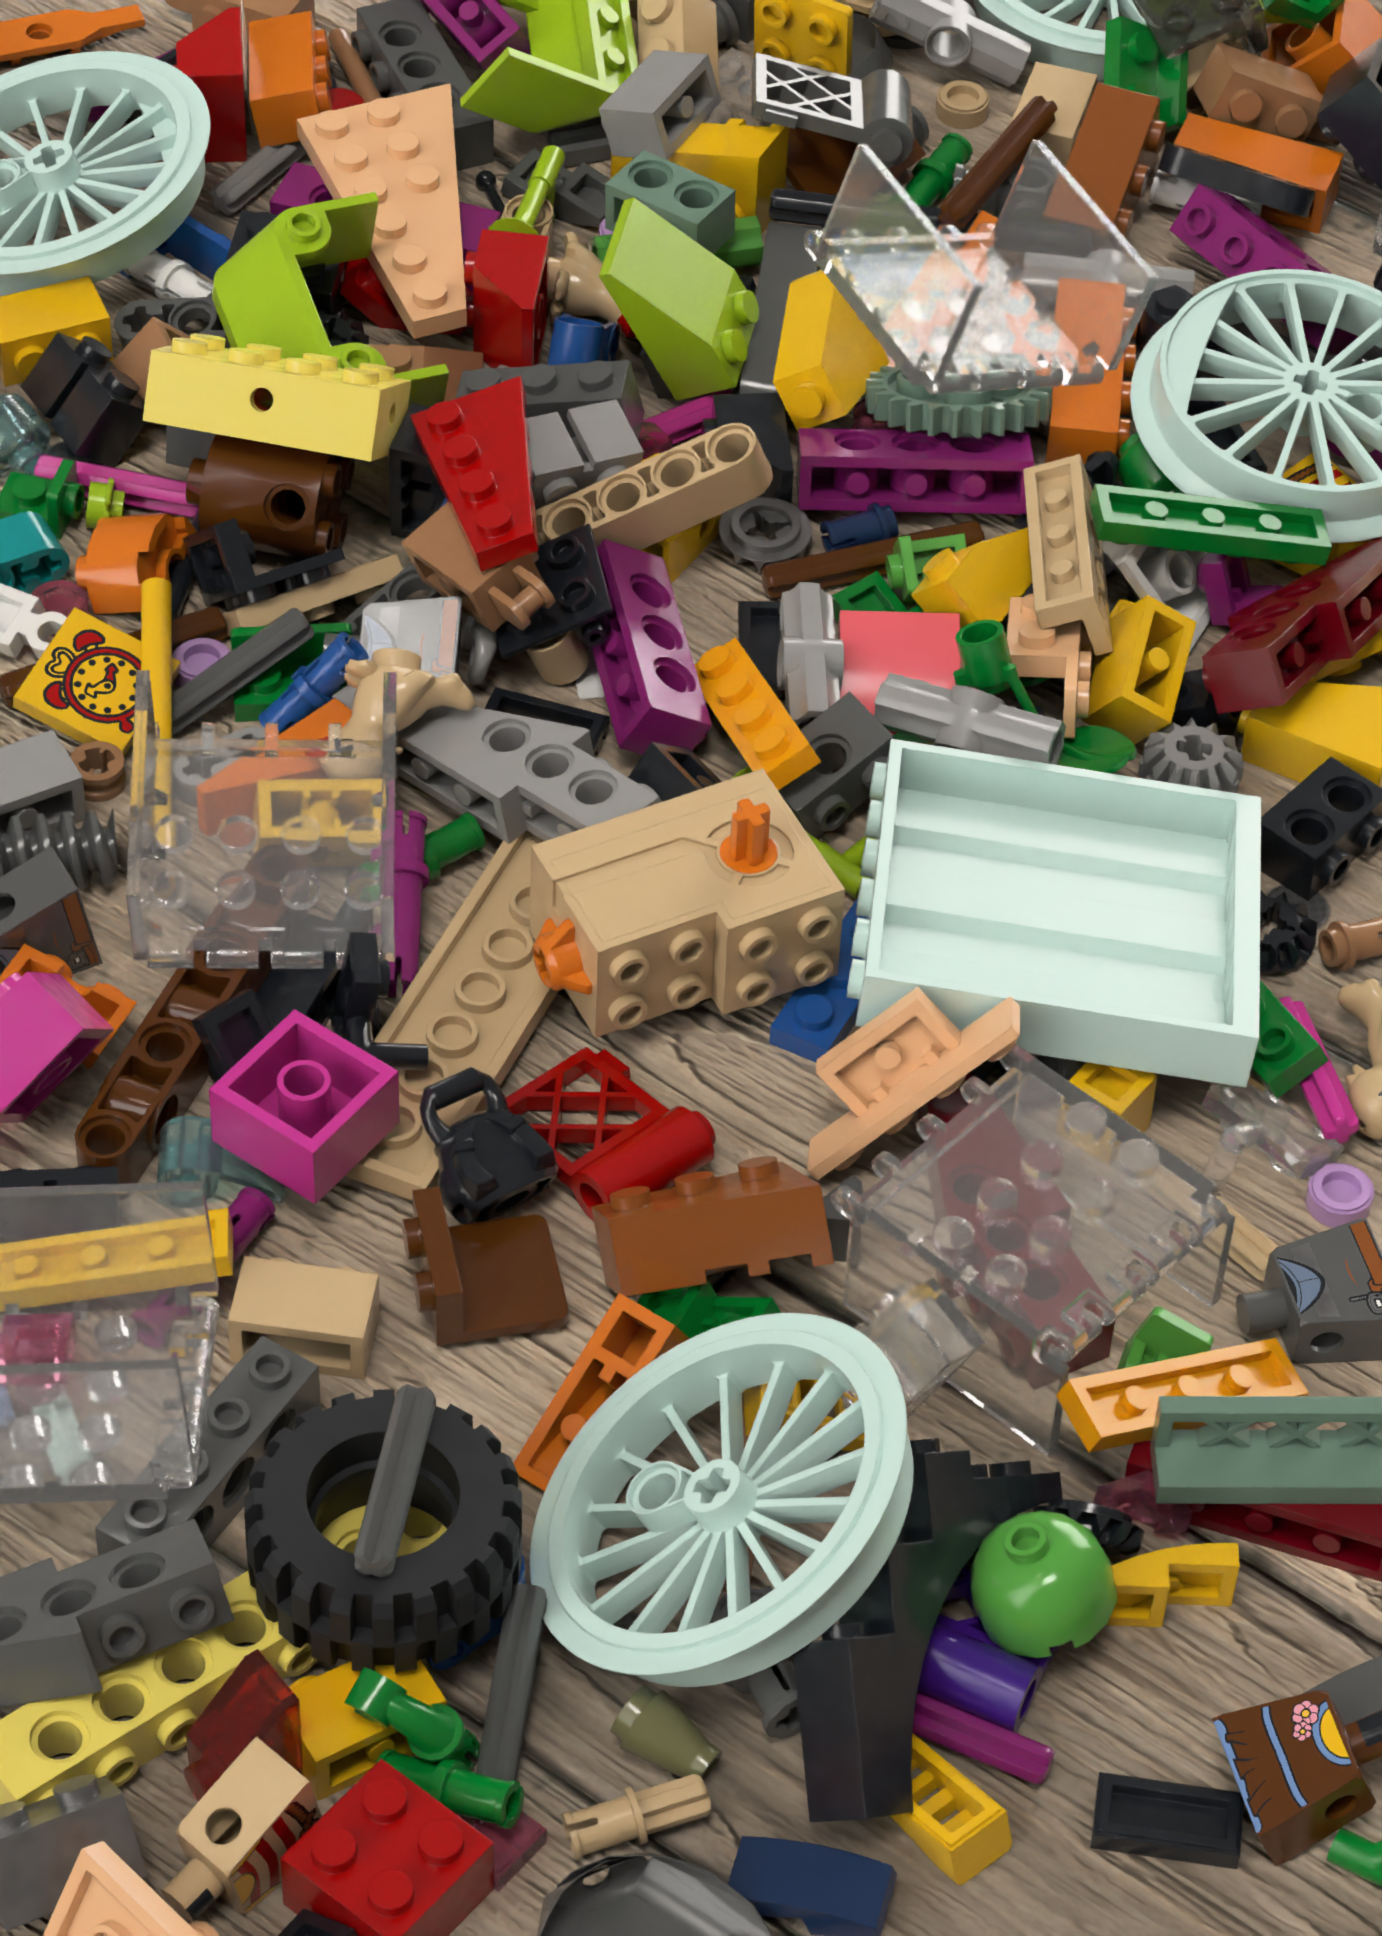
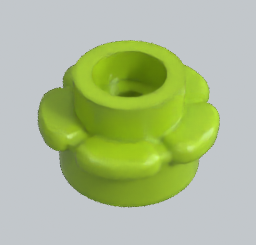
[86,478,125,529]

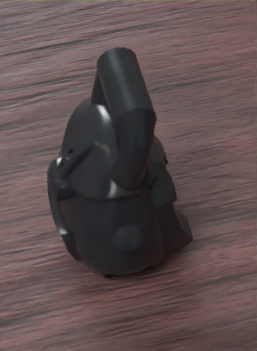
[419,1067,559,1224]

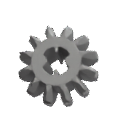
[1138,717,1244,793]

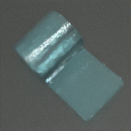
[157,1116,285,1204]

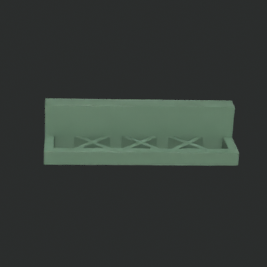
[1150,1396,1382,1504]

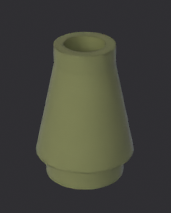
[610,1685,722,1781]

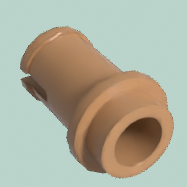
[1318,916,1382,970]

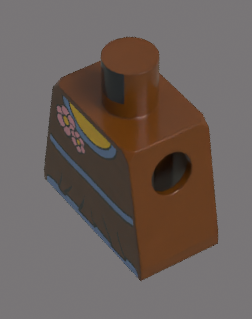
[1212,1690,1382,1866]

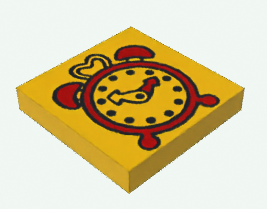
[13,607,181,756]

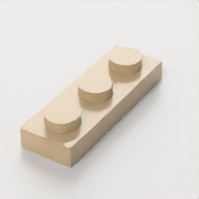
[222,554,403,637]

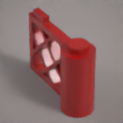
[505,1047,716,1222]

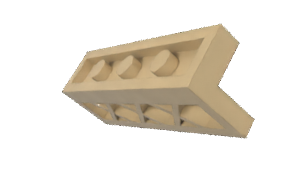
[1023,454,1113,656]

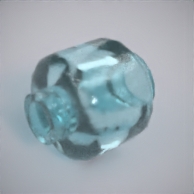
[0,393,51,478]

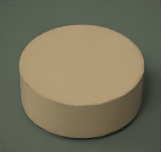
[935,80,990,129]

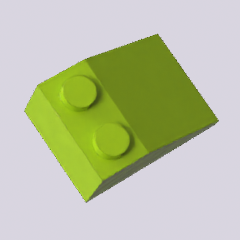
[599,197,759,401]

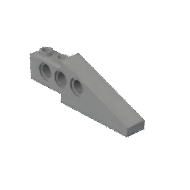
[333,685,662,844]

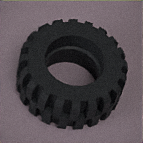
[244,1389,522,1673]

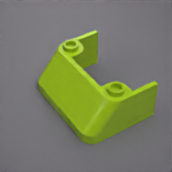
[460,0,638,133]
[212,192,449,408]

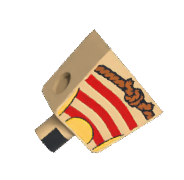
[161,1736,322,1922]

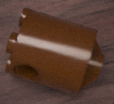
[185,434,355,559]

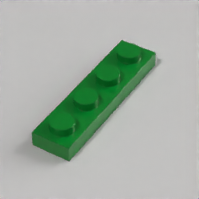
[1089,484,1332,566]

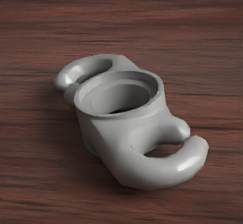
[461,615,498,685]

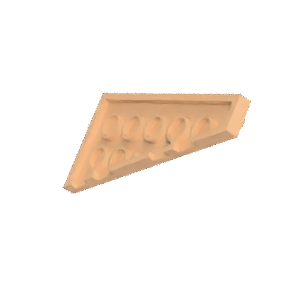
[297,83,467,339]

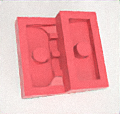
[838,610,961,735]

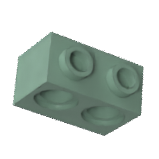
[605,150,736,254]

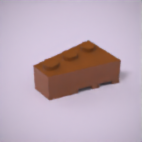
[1047,82,1167,252]
[591,1156,834,1296]

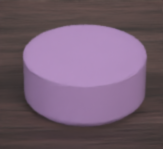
[172,638,230,688]
[1305,1163,1374,1228]

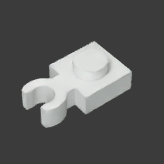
[0,583,67,659]

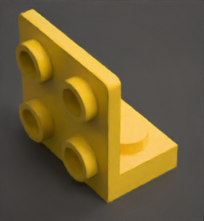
[754,0,853,76]

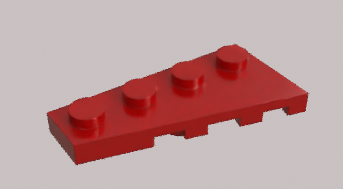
[410,375,538,572]

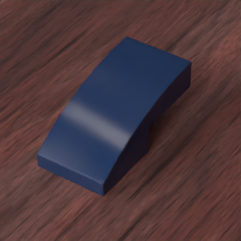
[728,1836,897,1936]

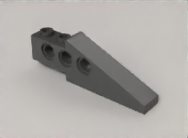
[0,1519,234,1707]

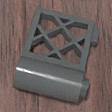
[751,52,914,167]

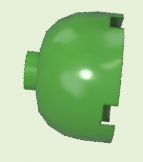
[970,1510,1117,1658]

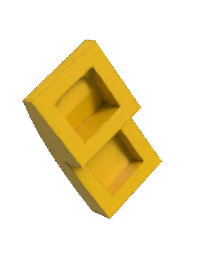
[1106,1543,1240,1627]

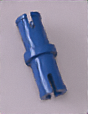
[259,632,369,735]

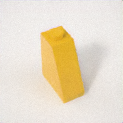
[773,262,890,432]
[1237,682,1382,787]

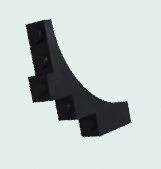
[793,1438,1063,1822]

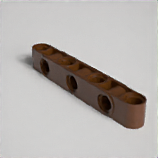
[75,847,309,1197]

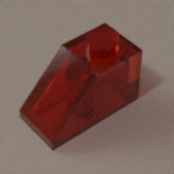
[184,1649,303,1801]

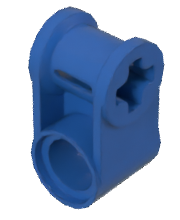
[547,313,620,365]

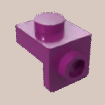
[1197,552,1283,625]

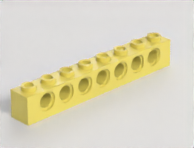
[0,1505,447,1806]

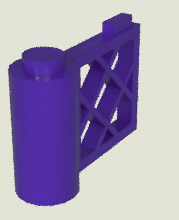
[917,1545,1059,1733]

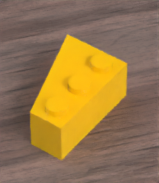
[611,118,789,235]

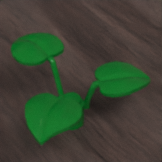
[893,620,1137,774]

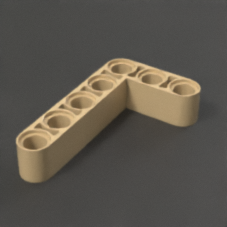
[526,423,773,685]

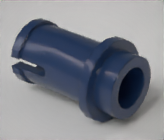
[820,502,899,552]

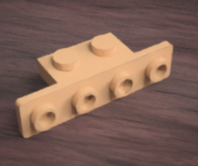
[1006,593,1092,739]
[807,987,1020,1180]

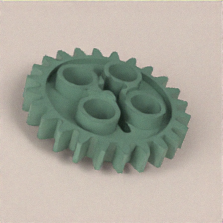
[865,356,1052,438]

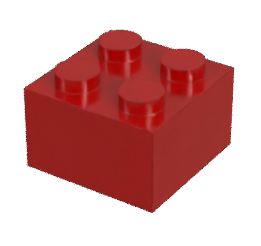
[280,1758,494,1936]

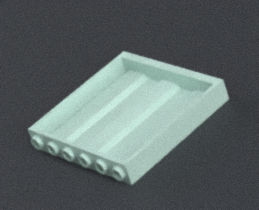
[846,739,1261,1087]

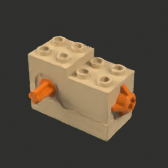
[530,768,845,1038]

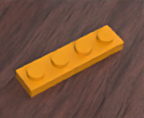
[694,637,821,790]
[1056,1338,1309,1453]

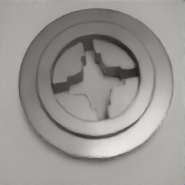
[719,497,812,571]

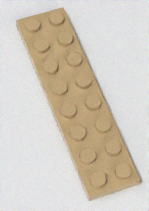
[345,831,558,1201]

